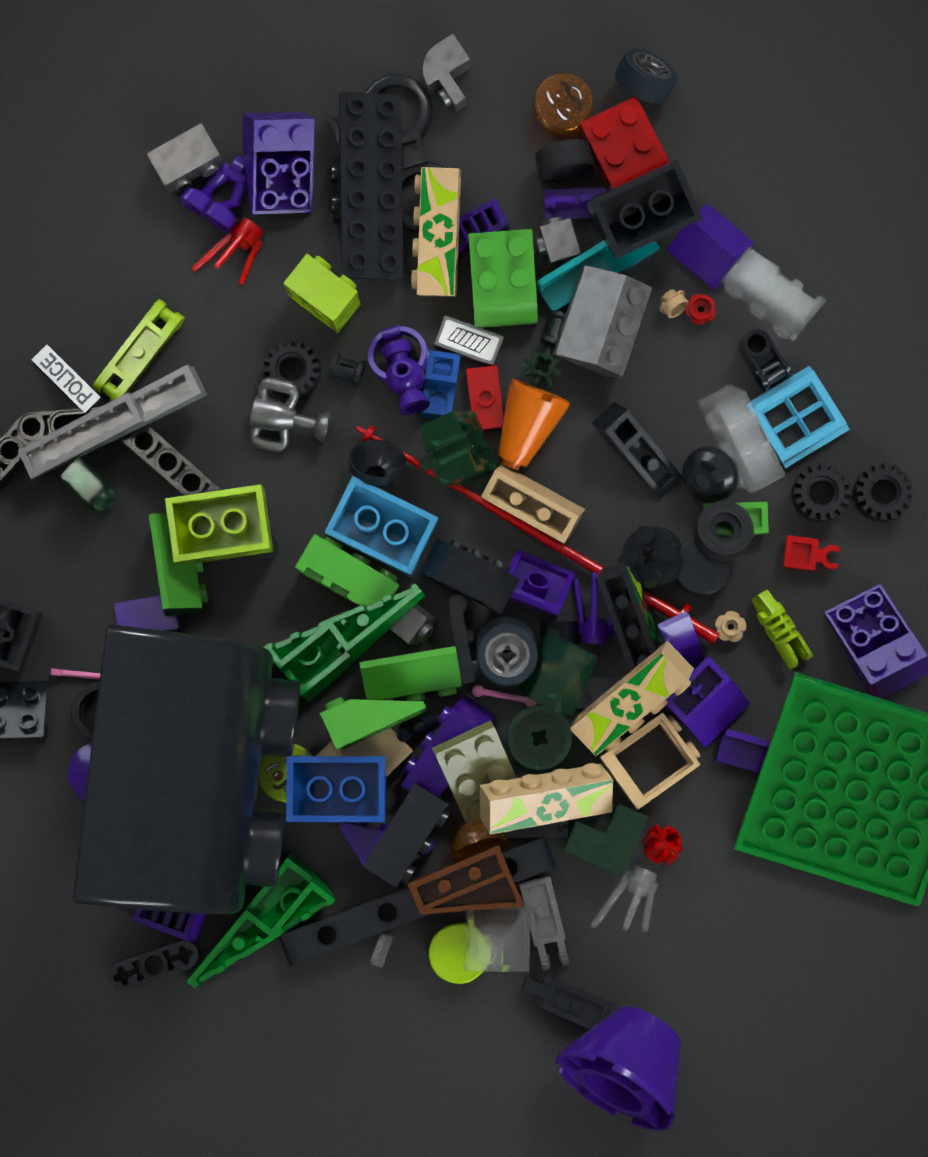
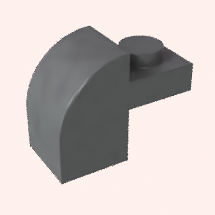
[423,34,470,113]

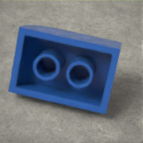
[286,756,387,822]

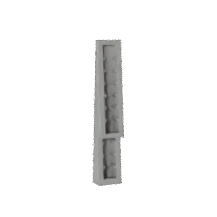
[18,364,207,479]

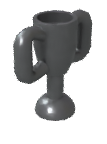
[249,377,331,453]

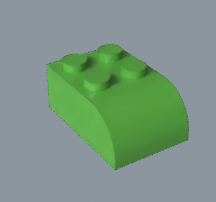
[468,229,538,328]

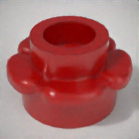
[685,294,716,325]

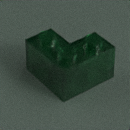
[563,804,648,876]

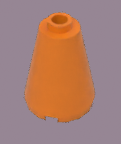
[498,378,570,470]

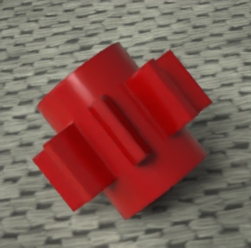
[642,824,683,865]

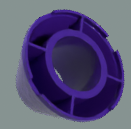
[555,1006,681,1131]

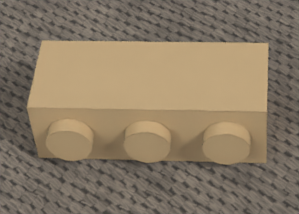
[481,464,586,543]

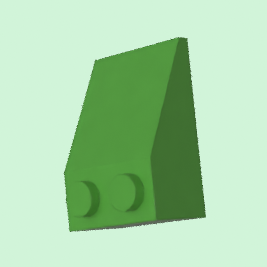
[320,697,427,751]

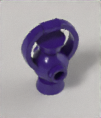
[368,325,430,416]

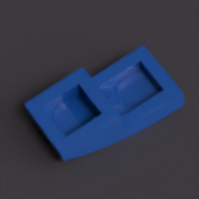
[420,350,461,422]

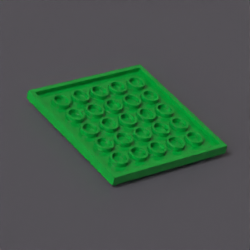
[734,672,928,907]

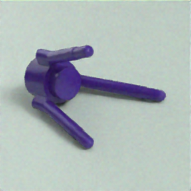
[573,572,614,644]

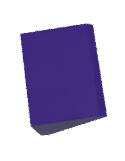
[666,203,754,290]
[509,549,576,619]

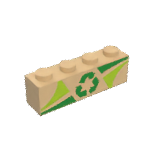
[411,167,461,297]
[569,640,694,756]
[480,763,613,835]

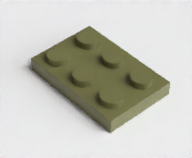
[432,720,516,827]

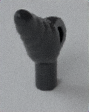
[397,712,442,742]

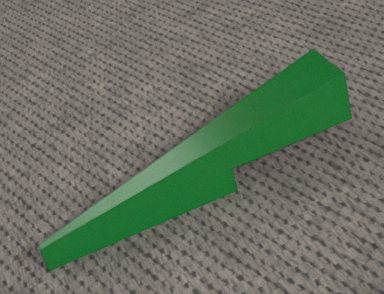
[264,584,425,703]
[186,852,336,989]

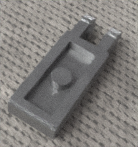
[519,876,570,971]

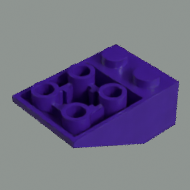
[242,112,314,215]
[824,584,928,698]

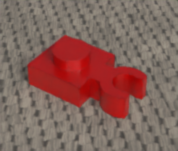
[782,535,840,572]

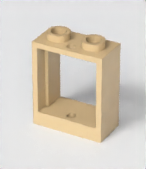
[599,713,701,810]

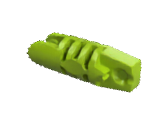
[751,590,813,670]

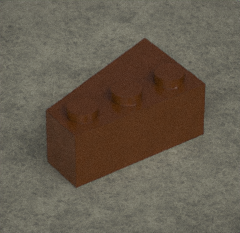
[408,845,524,915]

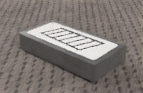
[434,315,504,366]

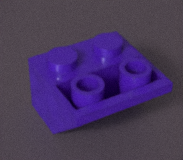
[664,656,750,748]

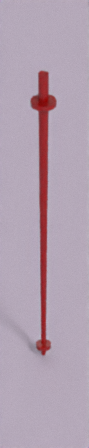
[355,426,719,645]

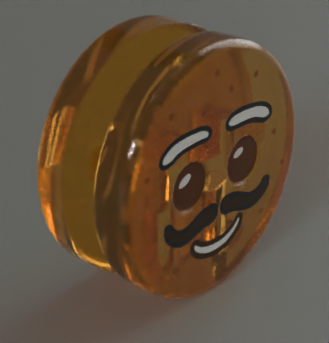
[535,73,593,136]

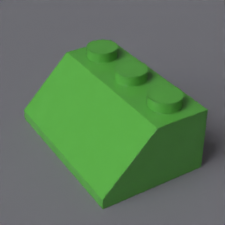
[149,513,208,617]
[359,646,462,701]

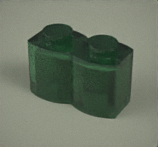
[59,458,115,512]

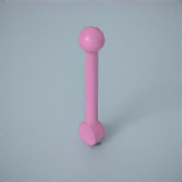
[50,668,101,680]
[472,685,537,707]

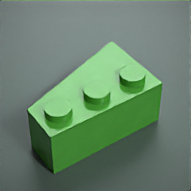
[295,534,401,607]

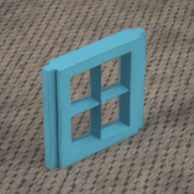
[745,366,850,469]

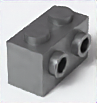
[147,123,223,194]

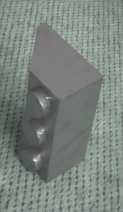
[553,265,652,377]

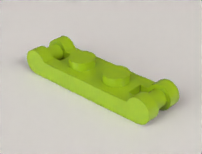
[92,299,185,402]

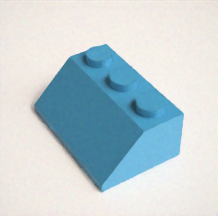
[324,476,439,578]

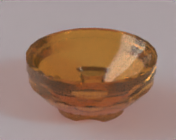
[450,819,508,862]

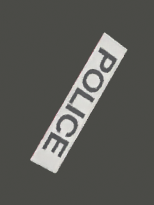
[32,345,101,413]

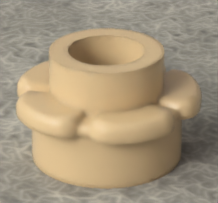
[659,289,689,318]
[715,611,747,642]

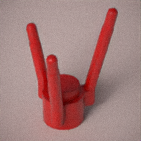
[191,218,264,286]

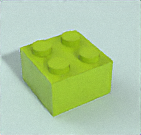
[283,254,361,334]

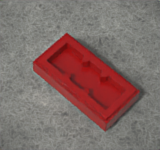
[466,365,504,432]

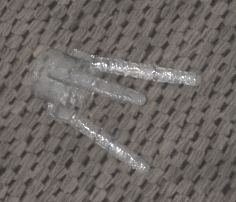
[592,865,658,932]

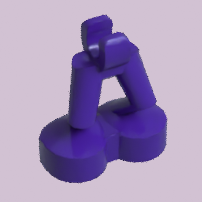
[180,155,247,234]

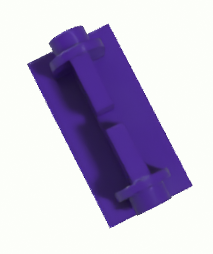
[544,187,607,221]

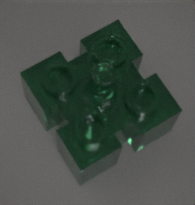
[419,411,498,486]

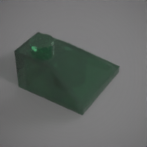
[519,631,598,715]

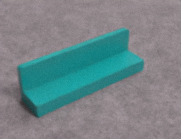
[536,240,659,311]

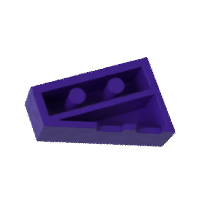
[401,694,496,797]

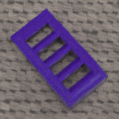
[458,198,509,255]
[132,909,207,943]

